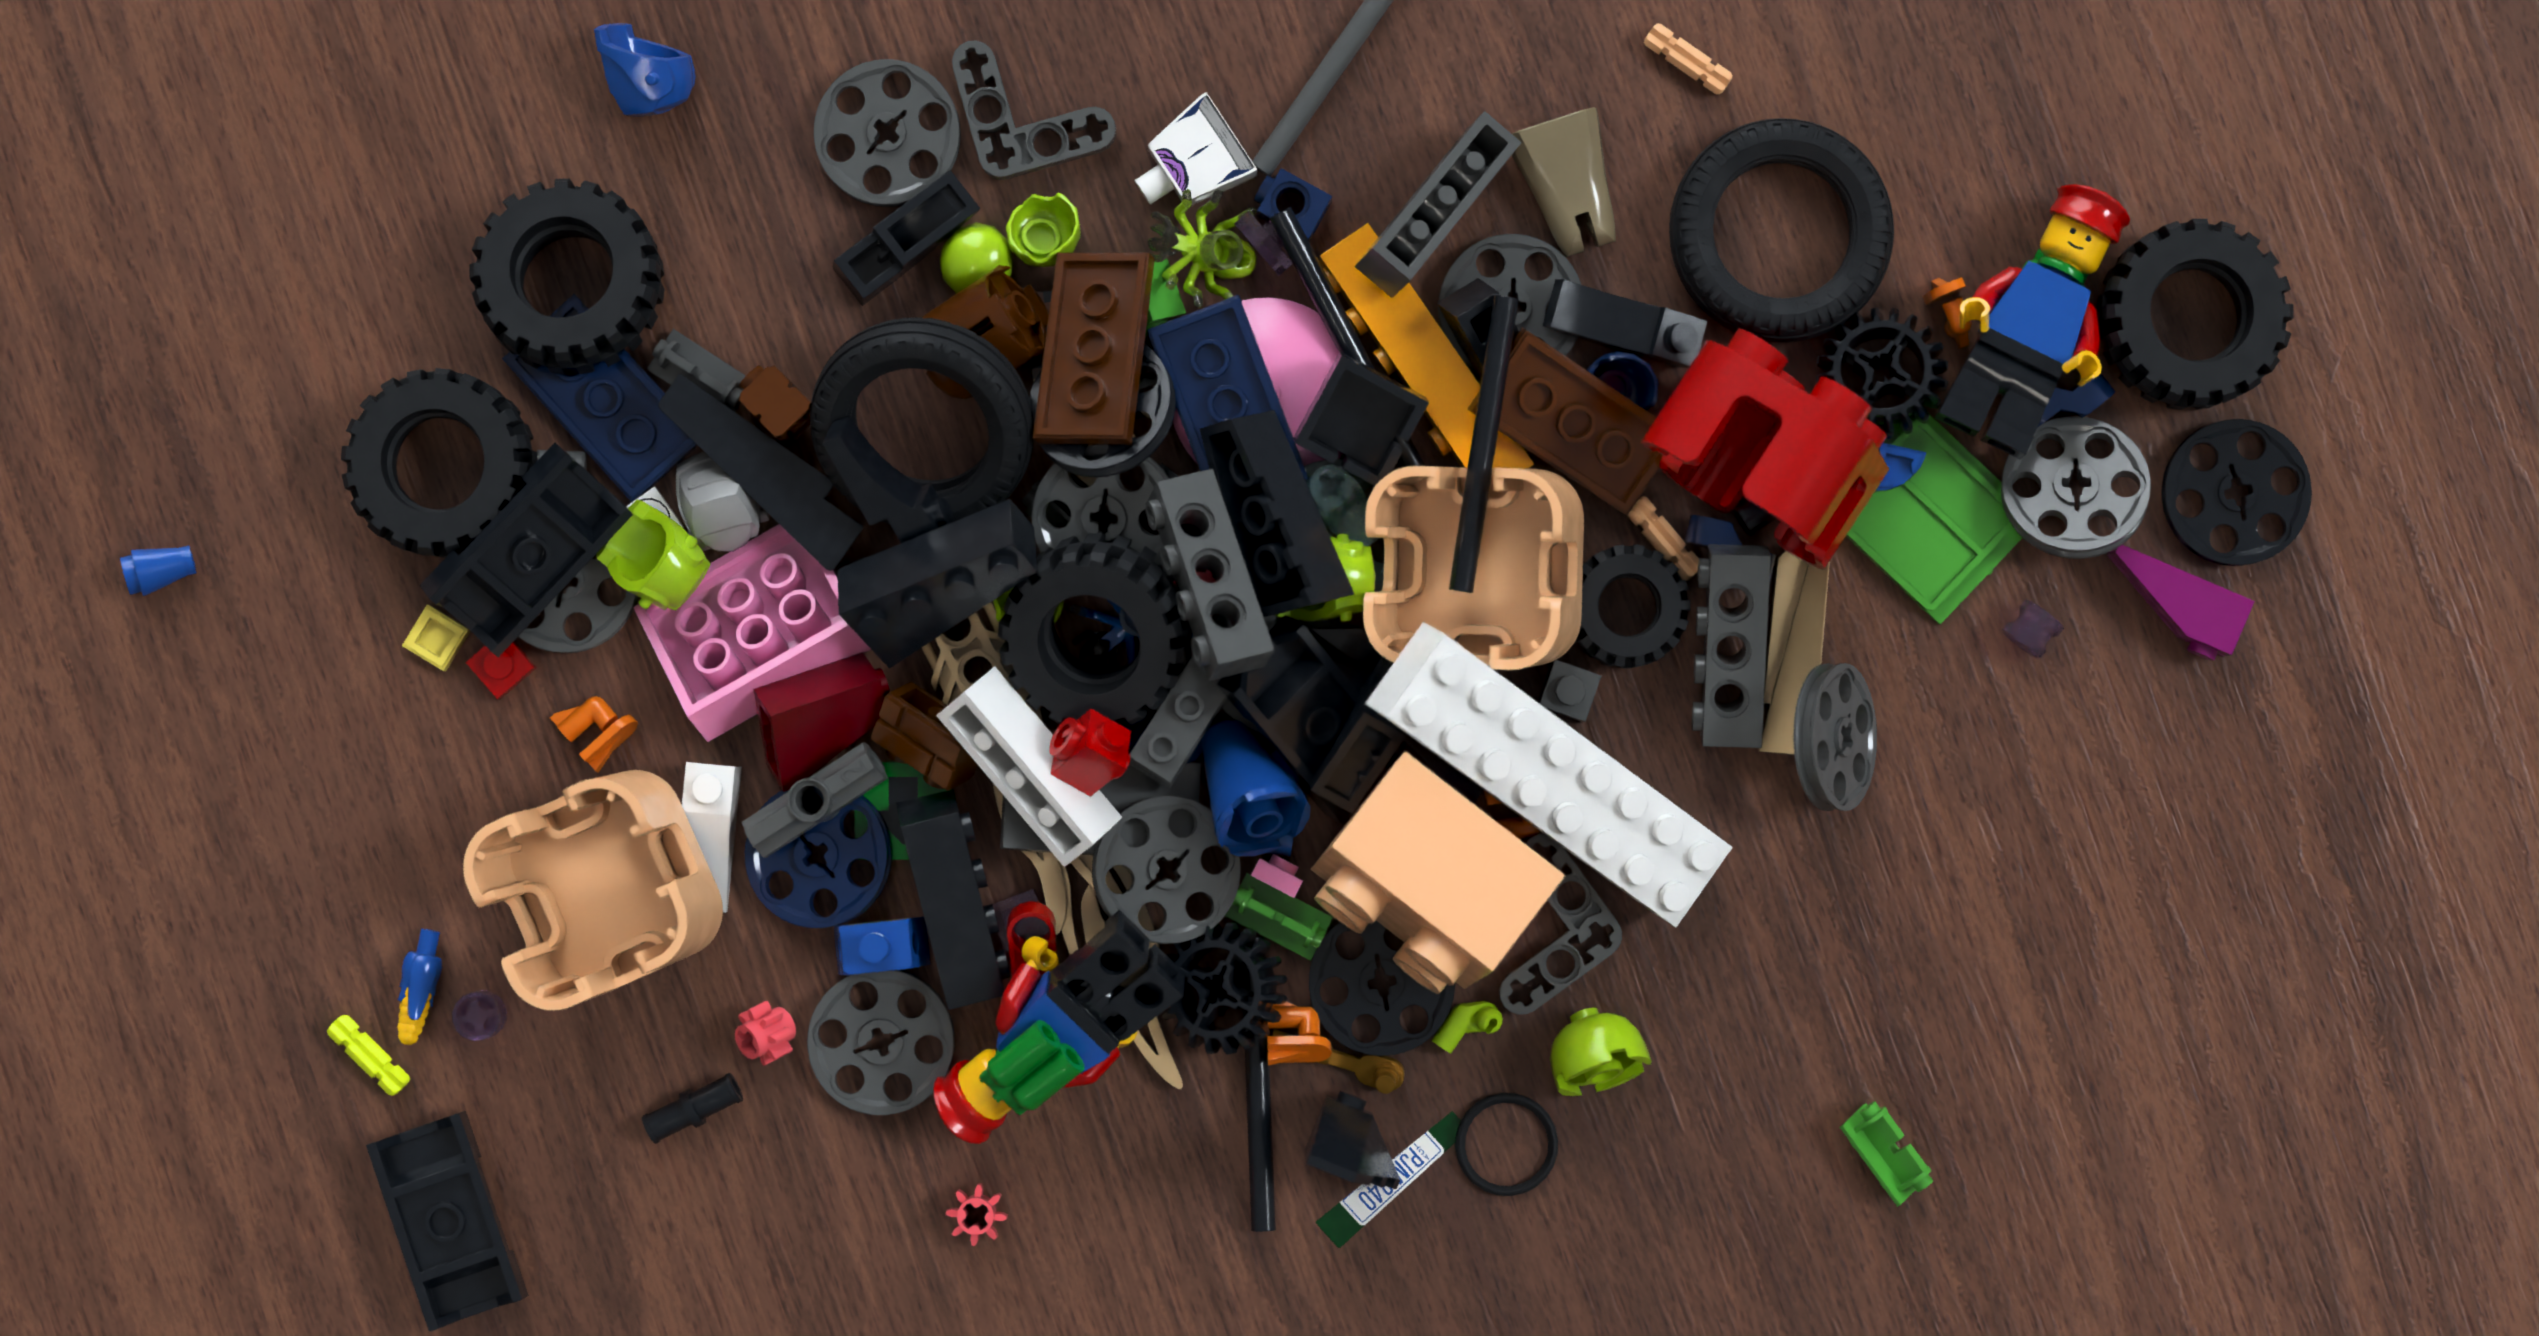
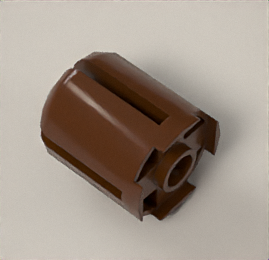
[921,265,1049,399]

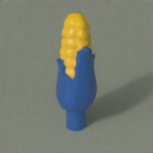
[397,928,442,1045]

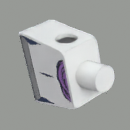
[1134,92,1257,206]

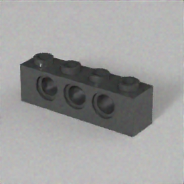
[1355,111,1522,298]
[1145,469,1275,681]
[1692,544,1771,748]
[1129,614,1276,790]

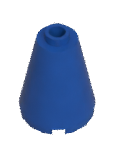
[1202,720,1310,856]

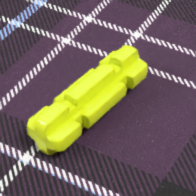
[327,1015,410,1096]

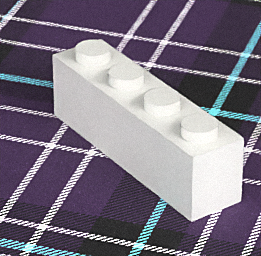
[936,666,1122,867]

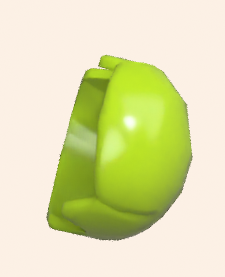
[1006,193,1081,267]
[940,222,1013,294]

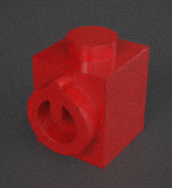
[1049,709,1131,797]

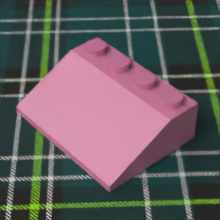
[633,524,871,742]

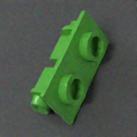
[1225,873,1333,961]
[1840,1101,1933,1207]

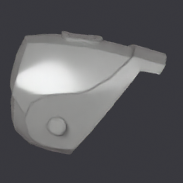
[676,451,769,552]

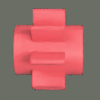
[735,1000,796,1066]
[946,1183,1008,1246]

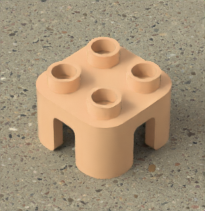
[1363,466,1584,670]
[463,770,723,1010]

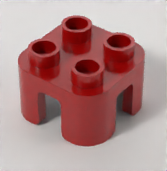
[1641,329,1889,569]

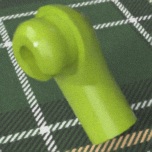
[1431,1001,1503,1054]

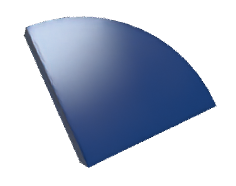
[1875,443,1926,492]

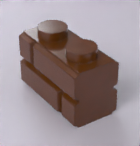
[739,365,811,445]
[870,682,978,791]

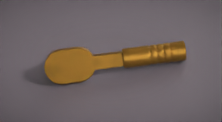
[1272,1029,1405,1094]

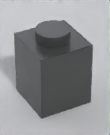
[1538,660,1602,723]

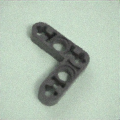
[952,40,1116,180]
[1499,834,1622,1015]

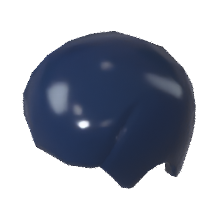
[1587,351,1659,411]

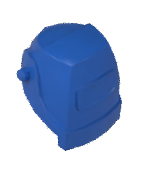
[594,23,695,117]

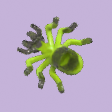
[1148,189,1257,308]

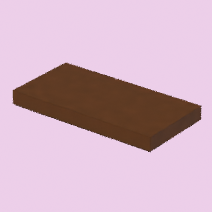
[1033,252,1155,445]
[1468,327,1663,516]

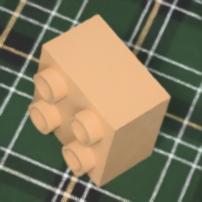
[1310,751,1565,994]

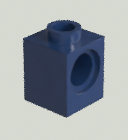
[1254,168,1332,243]

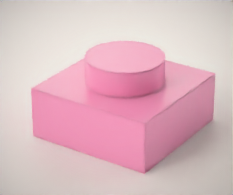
[1251,854,1303,898]

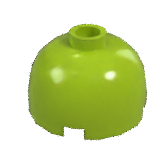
[1550,1008,1652,1096]

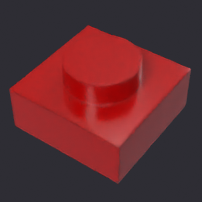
[465,641,537,700]

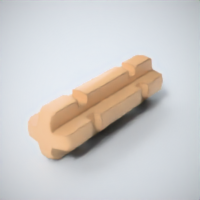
[1644,24,1733,95]
[1627,496,1699,581]

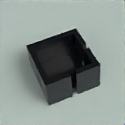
[1294,351,1429,486]

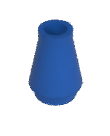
[120,545,197,597]

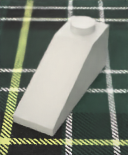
[682,762,742,912]

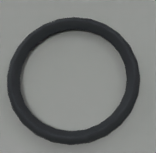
[1455,1093,1558,1196]

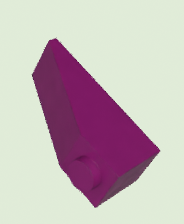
[2107,545,2255,661]

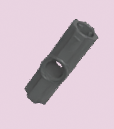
[742,743,888,858]

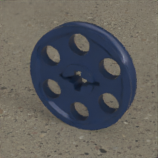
[745,787,892,928]

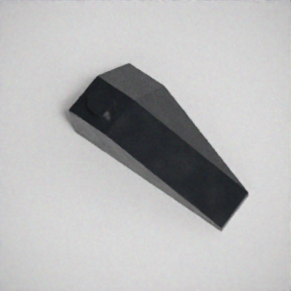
[1305,1090,1400,1189]

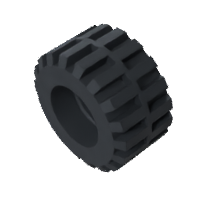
[1575,544,1691,668]

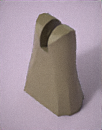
[1512,107,1616,257]

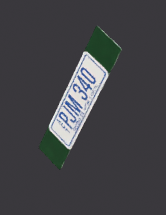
[1315,1111,1461,1248]

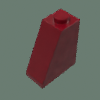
[754,652,889,792]

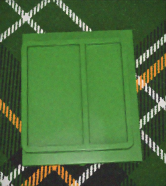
[1846,413,2022,625]

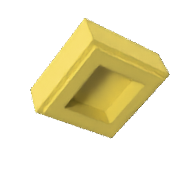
[402,604,471,671]

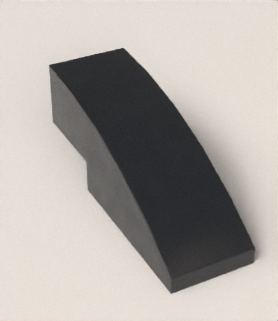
[833,170,980,306]

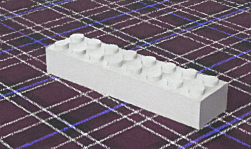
[1365,622,1733,927]

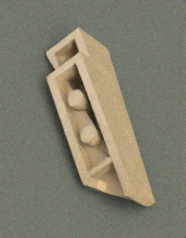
[1759,551,1830,755]

